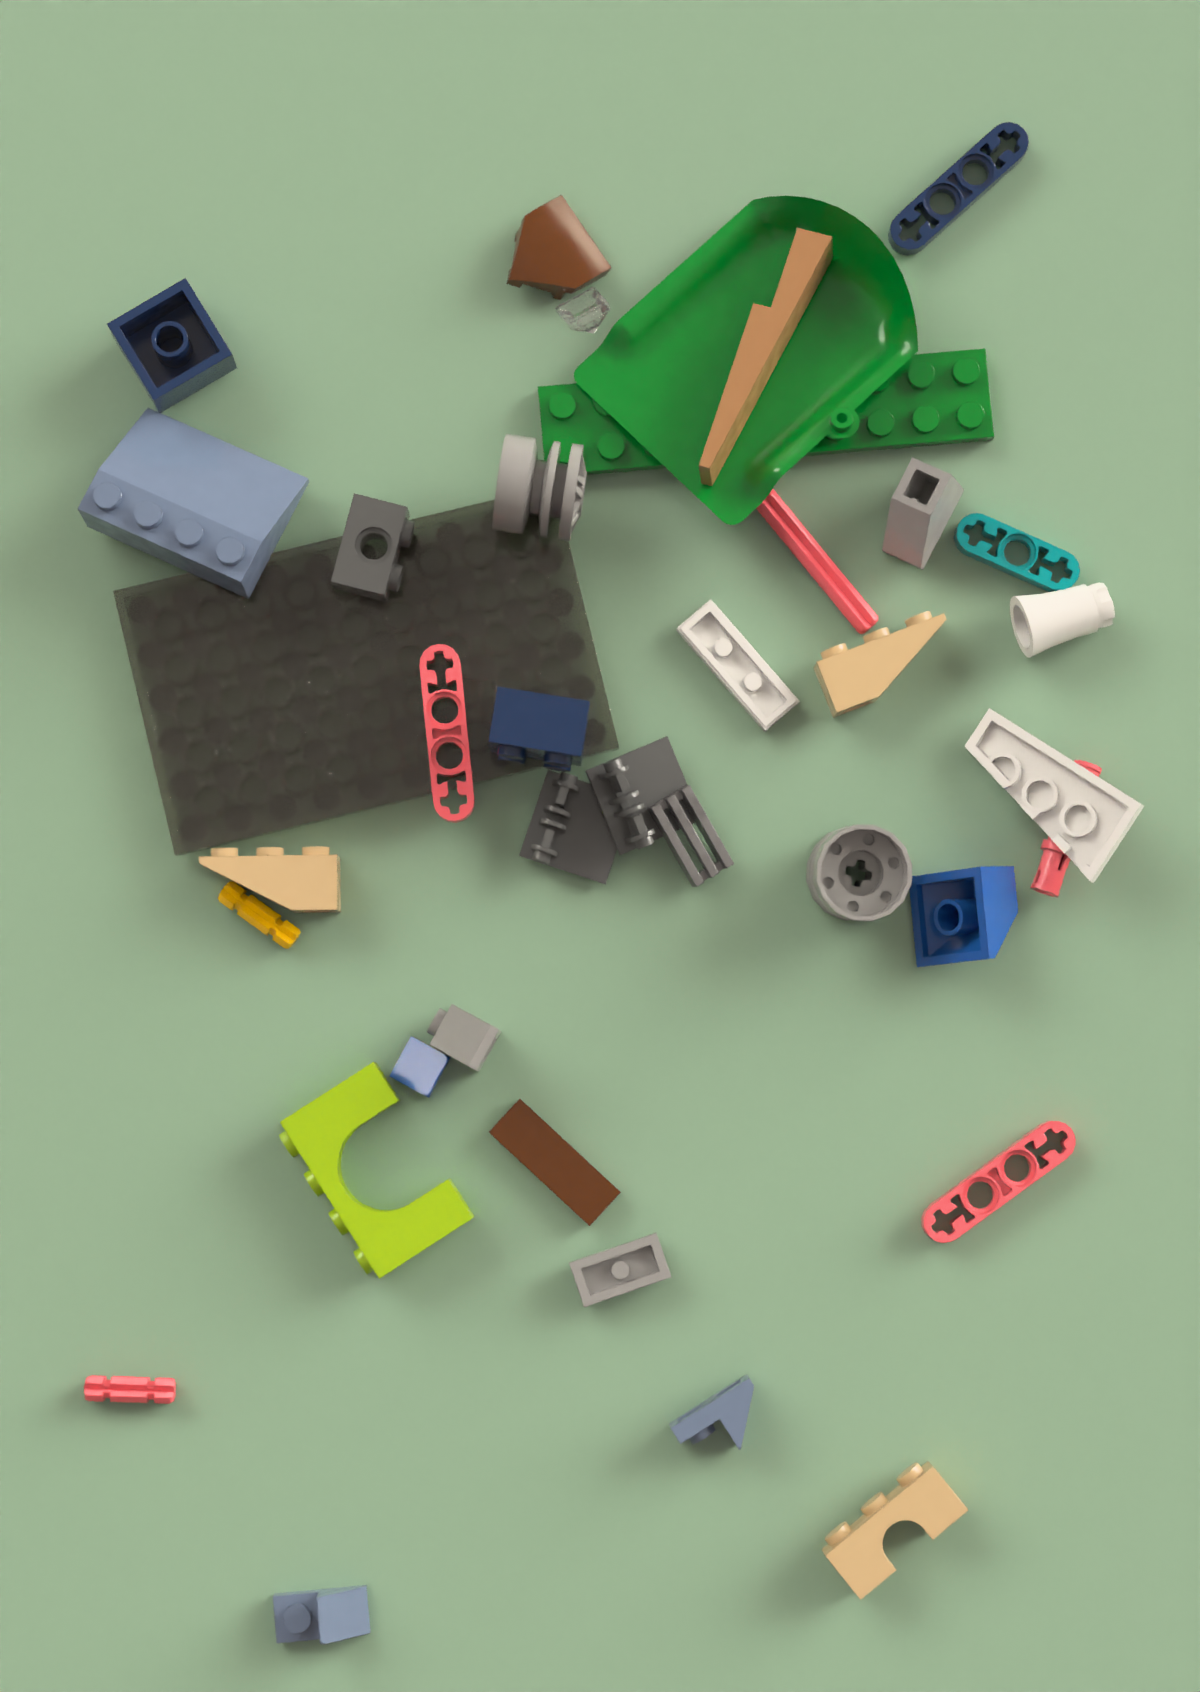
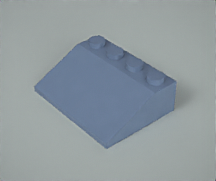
[77,408,309,599]

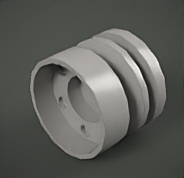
[492,434,587,541]
[806,825,912,921]

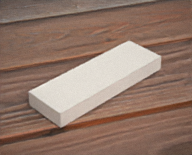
[676,599,800,732]

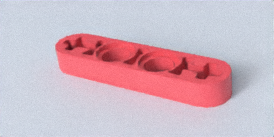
[419,644,475,823]
[921,1121,1076,1243]

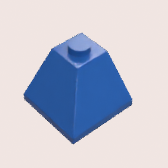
[909,866,1018,967]

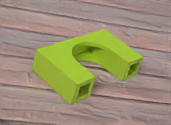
[279,1062,474,1279]

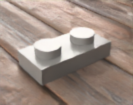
[569,1233,671,1307]

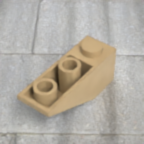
[814,611,947,718]
[199,846,341,913]

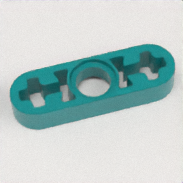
[954,513,1080,592]

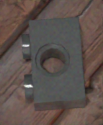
[331,493,415,602]

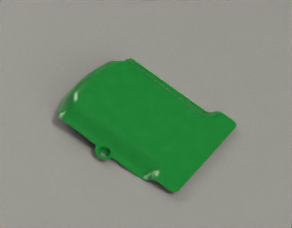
[574,196,918,525]

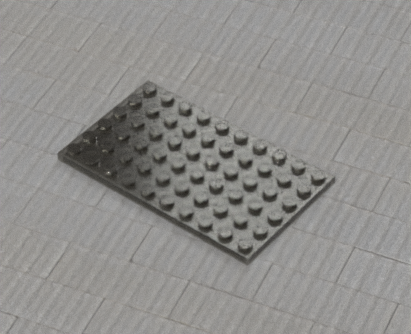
[113,499,619,856]

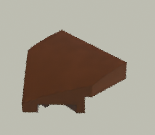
[506,195,612,300]

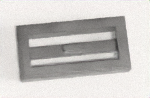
[647,785,734,887]

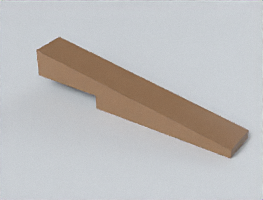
[699,228,833,486]

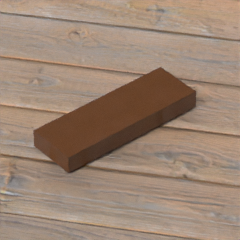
[489,1099,621,1226]

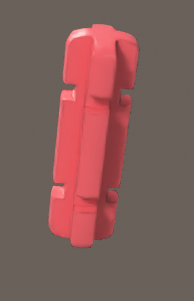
[84,1375,176,1404]

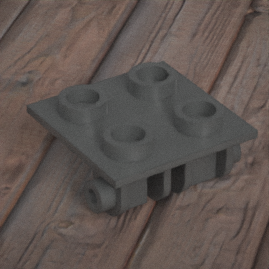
[585,736,695,855]
[519,770,617,884]

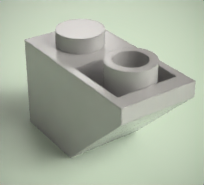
[882,457,964,570]

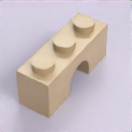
[821,1461,968,1600]

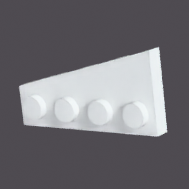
[965,708,1144,883]

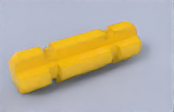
[218,881,301,949]

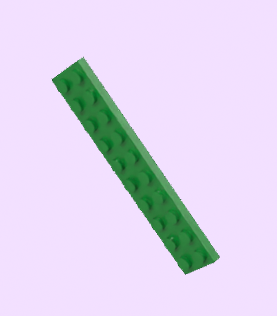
[538,348,994,475]

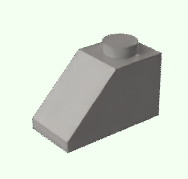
[427,1004,501,1071]

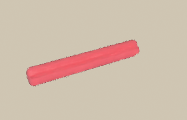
[756,489,879,634]

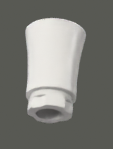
[1010,582,1115,658]

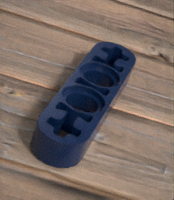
[888,122,1029,256]

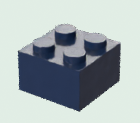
[107,278,237,413]
[489,686,590,772]

